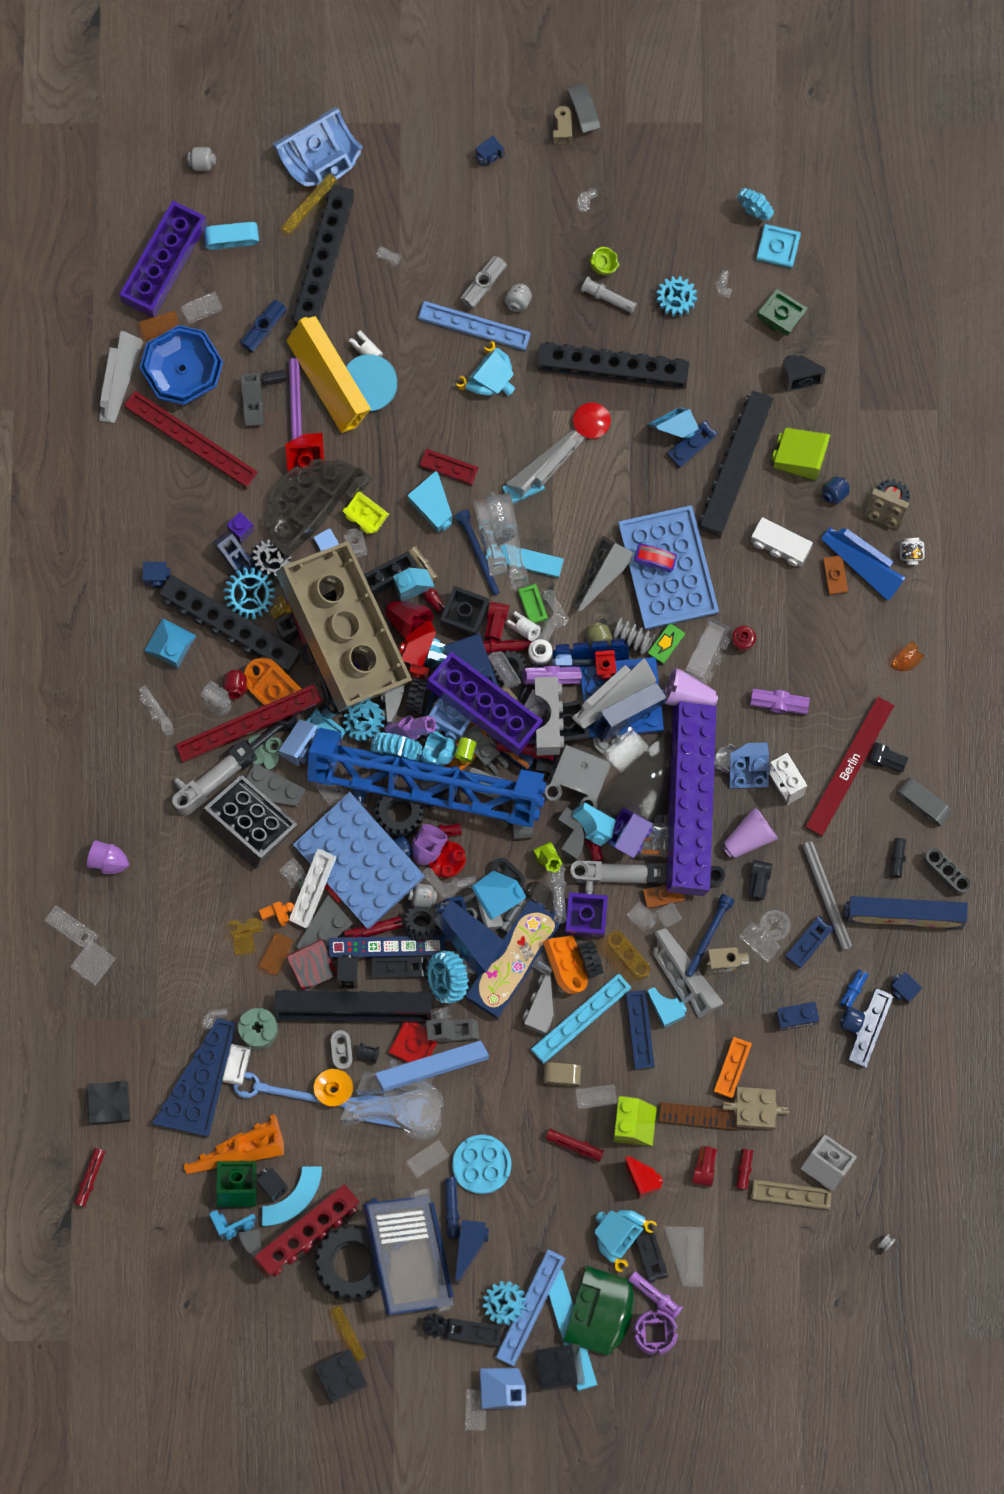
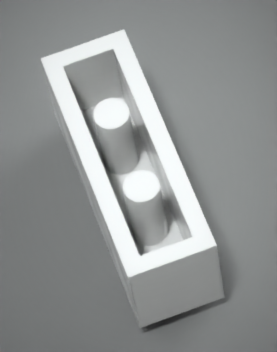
[751,517,813,567]

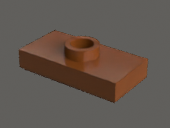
[823,556,848,596]
[643,885,685,909]

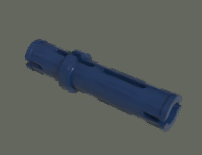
[444,1177,460,1238]

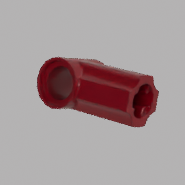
[485,601,510,641]
[692,1146,717,1187]

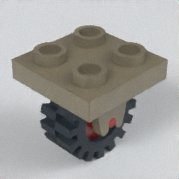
[863,479,910,530]

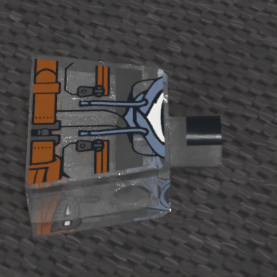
[640,815,669,860]

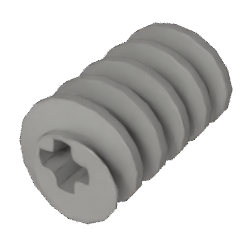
[613,617,656,655]

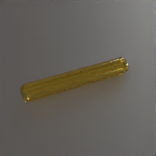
[282,173,337,234]

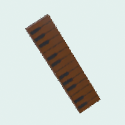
[659,1102,738,1131]

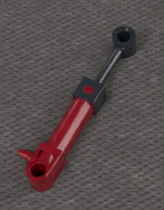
[279,582,342,719]

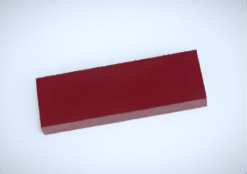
[419,449,479,486]

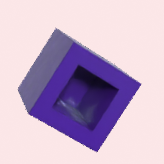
[227,512,255,544]

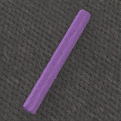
[289,358,302,440]

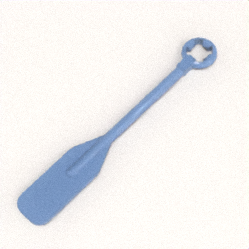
[233,1072,422,1130]

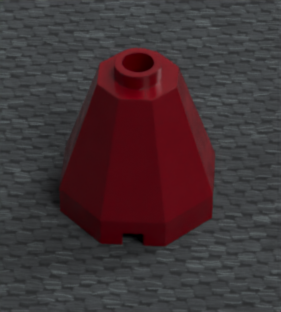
[385,600,434,640]

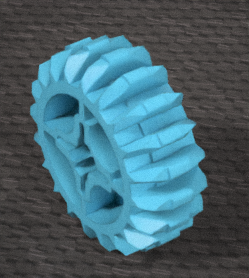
[224,568,275,619]
[371,732,422,762]
[426,951,469,1004]

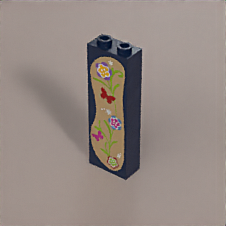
[843,896,968,929]
[466,900,562,1020]

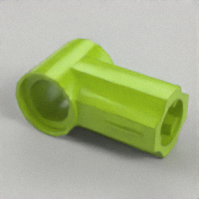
[454,737,477,765]
[533,842,562,873]

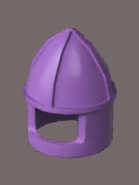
[411,824,448,865]
[86,840,129,874]

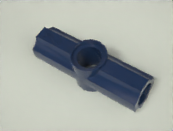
[240,299,287,353]

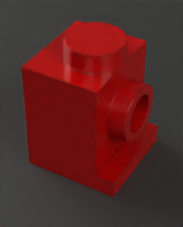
[595,650,616,681]

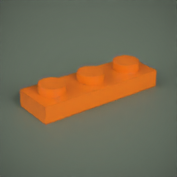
[714,1037,752,1099]

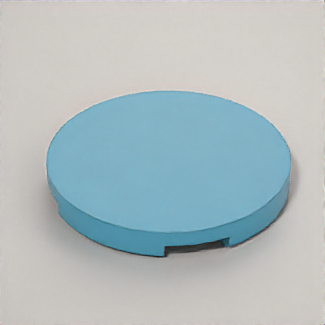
[346,354,397,411]
[452,1135,511,1194]

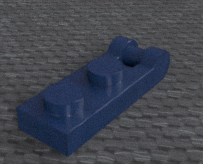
[667,420,719,469]
[786,916,834,969]

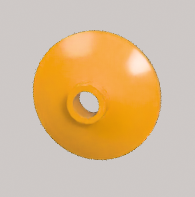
[314,1069,353,1107]

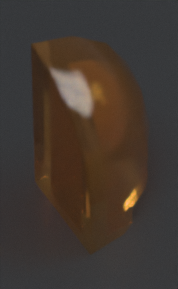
[890,640,925,672]

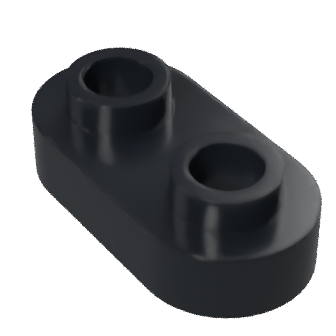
[492,858,525,888]

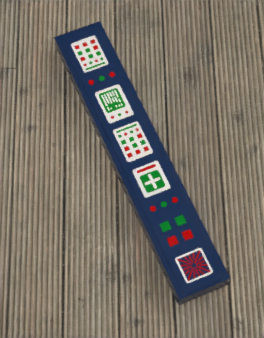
[328,936,445,958]

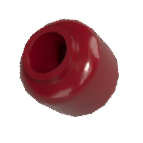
[731,625,756,652]
[222,669,247,699]

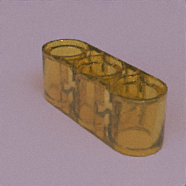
[607,930,650,981]

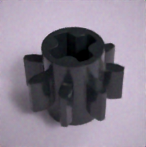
[422,1312,447,1338]

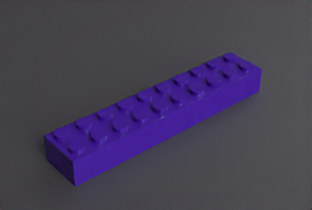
[666,701,716,896]

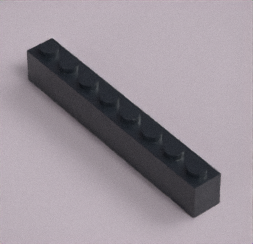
[698,390,774,538]
[274,989,432,1023]

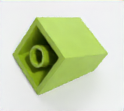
[771,428,830,481]
[613,1096,657,1146]

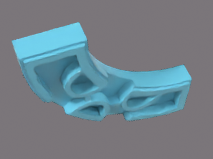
[262,1167,322,1227]

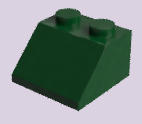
[217,1161,256,1207]

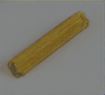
[331,1306,366,1362]

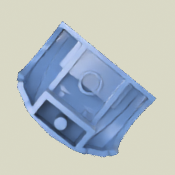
[272,107,362,186]

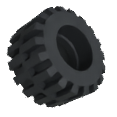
[375,787,424,838]

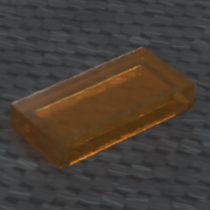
[140,311,180,341]
[259,932,294,976]

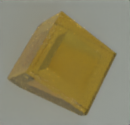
[234,932,255,955]

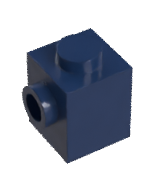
[143,562,171,588]
[890,972,923,1005]

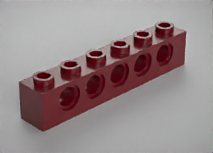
[252,1184,360,1280]

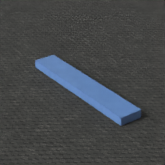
[418,301,531,351]
[375,1041,489,1092]
[496,1250,566,1366]

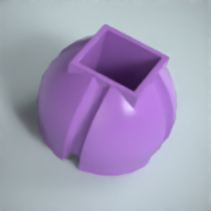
[633,1310,678,1355]

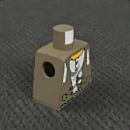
[701,947,749,976]

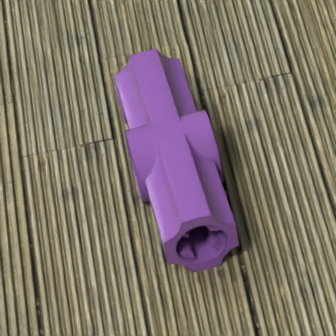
[522,666,582,685]
[750,689,810,715]
[385,716,437,740]

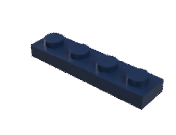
[626,990,655,1070]

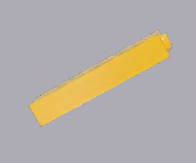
[286,316,371,433]

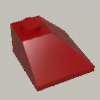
[285,433,326,479]
[398,620,436,667]
[624,1156,664,1199]

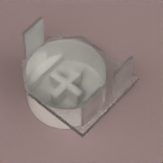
[714,744,735,774]

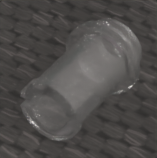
[376,246,401,266]

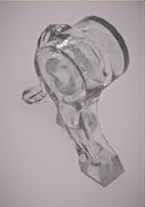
[472,491,529,591]
[341,1059,444,1142]

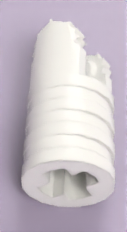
[348,330,383,357]
[506,611,541,641]

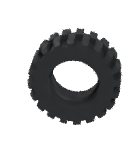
[314,1224,390,1302]

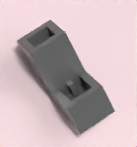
[567,83,600,133]
[241,373,264,426]
[558,807,584,862]
[426,1018,479,1042]
[239,1229,286,1267]

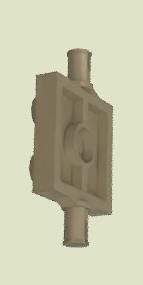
[722,1087,789,1130]

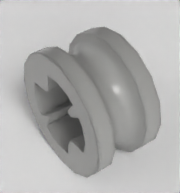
[877,1234,895,1254]

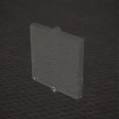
[70,939,116,986]

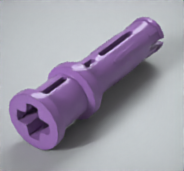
[628,1272,684,1319]

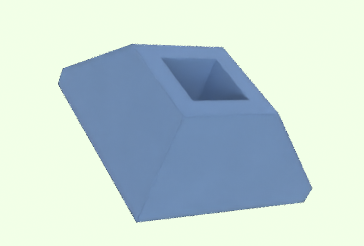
[730,742,769,788]
[479,1368,526,1409]

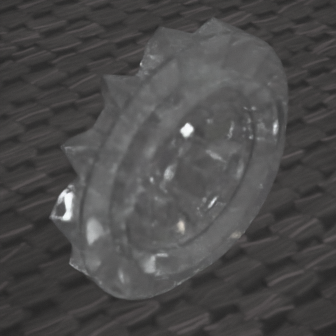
[760,910,791,941]

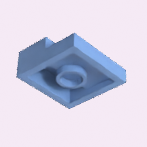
[428,698,471,741]

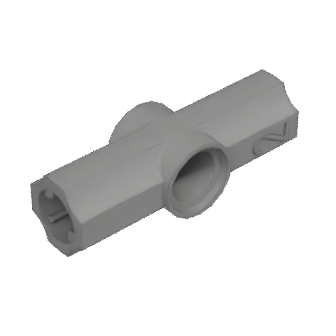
[460,256,507,309]

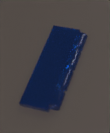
[552,639,629,667]

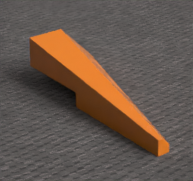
[184,1114,284,1174]

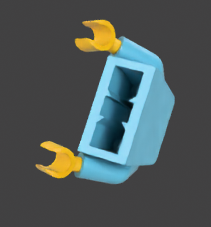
[456,341,515,396]
[595,1210,657,1272]

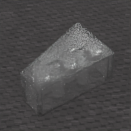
[685,618,731,684]
[663,1226,704,1289]

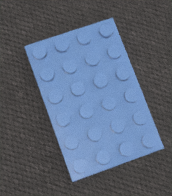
[618,505,719,630]
[293,792,426,929]

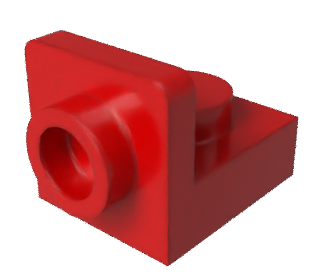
[409,664,431,683]

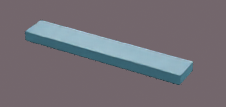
[531,973,632,1064]
[549,1270,597,1391]

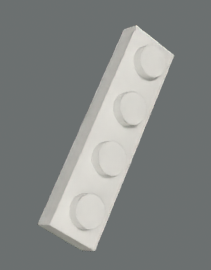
[289,849,337,928]

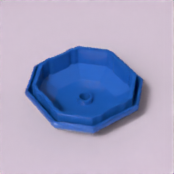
[139,325,223,405]

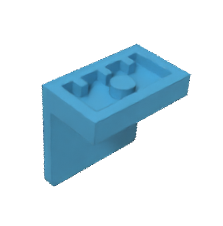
[209,1210,257,1240]

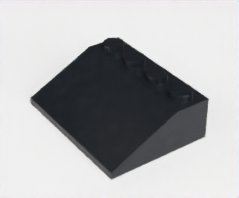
[199,774,298,869]

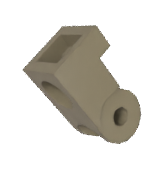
[553,106,572,144]

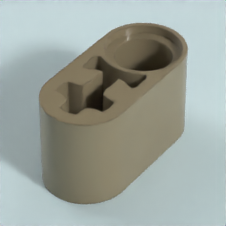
[543,1062,581,1087]

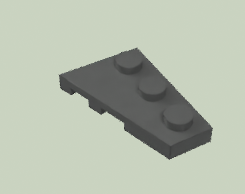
[243,763,306,807]
[296,895,353,950]

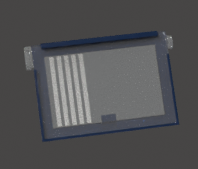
[363,1188,454,1316]

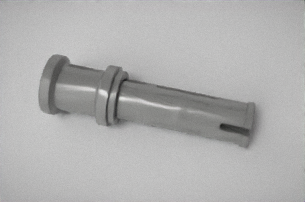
[581,277,637,314]

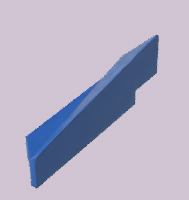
[822,527,905,600]

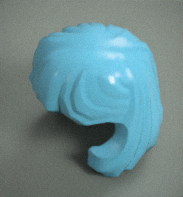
[420,731,457,766]

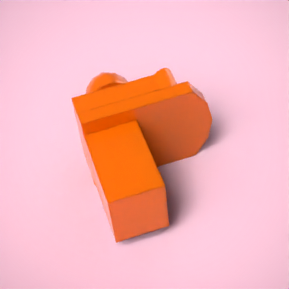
[259,901,294,927]

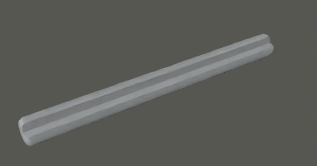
[803,841,852,950]

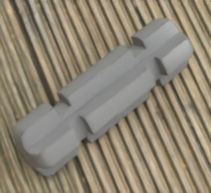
[500,900,528,933]

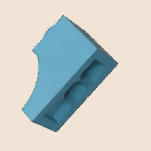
[423,638,447,670]
[572,803,615,846]
[647,987,687,1028]

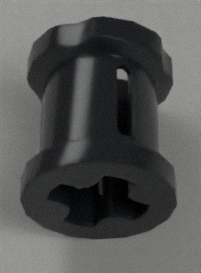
[357,1043,380,1064]

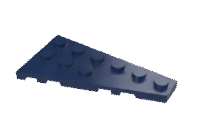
[152,1018,237,1137]

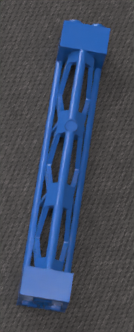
[307,728,546,828]

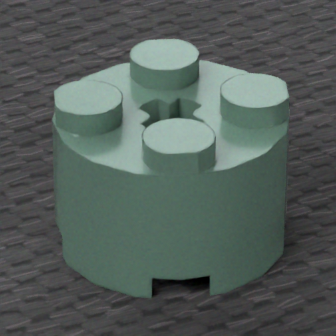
[238,1008,278,1050]

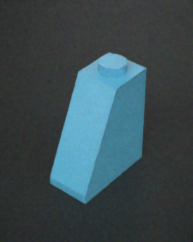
[408,471,452,533]
[393,568,435,602]

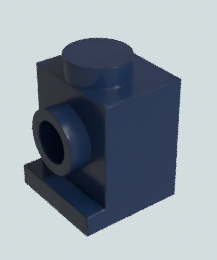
[475,136,505,166]

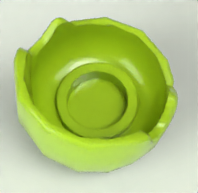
[590,247,619,275]

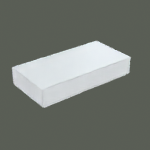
[223,1044,251,1086]

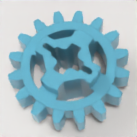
[737,188,774,221]
[657,276,697,317]
[343,700,385,742]
[483,1281,527,1325]

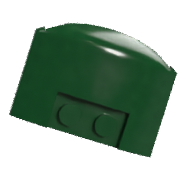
[563,1265,634,1356]

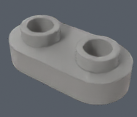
[331,1030,353,1070]

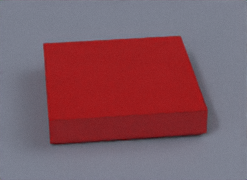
[389,1023,438,1063]

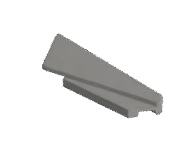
[99,331,143,423]
[507,429,586,497]
[572,659,656,729]
[654,928,723,1018]

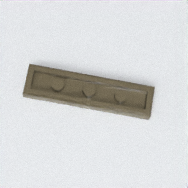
[751,1180,832,1210]

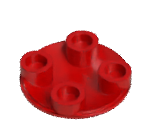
[573,403,611,440]
[428,841,466,878]

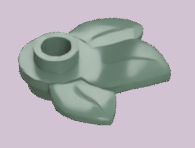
[248,734,283,770]

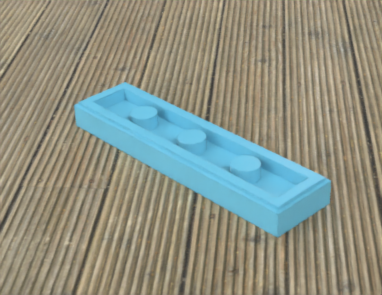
[486,541,564,578]

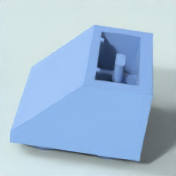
[279,719,318,767]

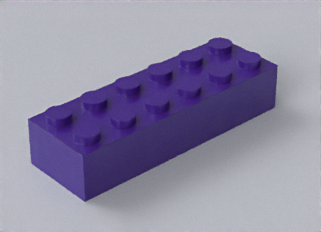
[119,201,207,318]
[427,651,543,756]

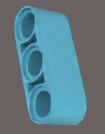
[204,222,259,250]

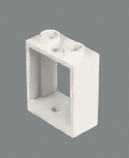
[769,753,807,805]

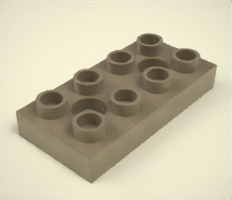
[275,541,412,712]

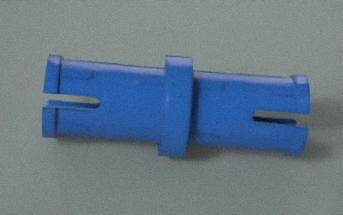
[840,969,869,1008]

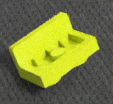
[342,492,389,534]

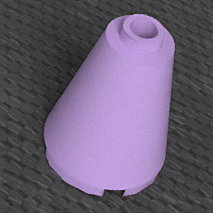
[664,668,718,706]
[723,807,778,858]

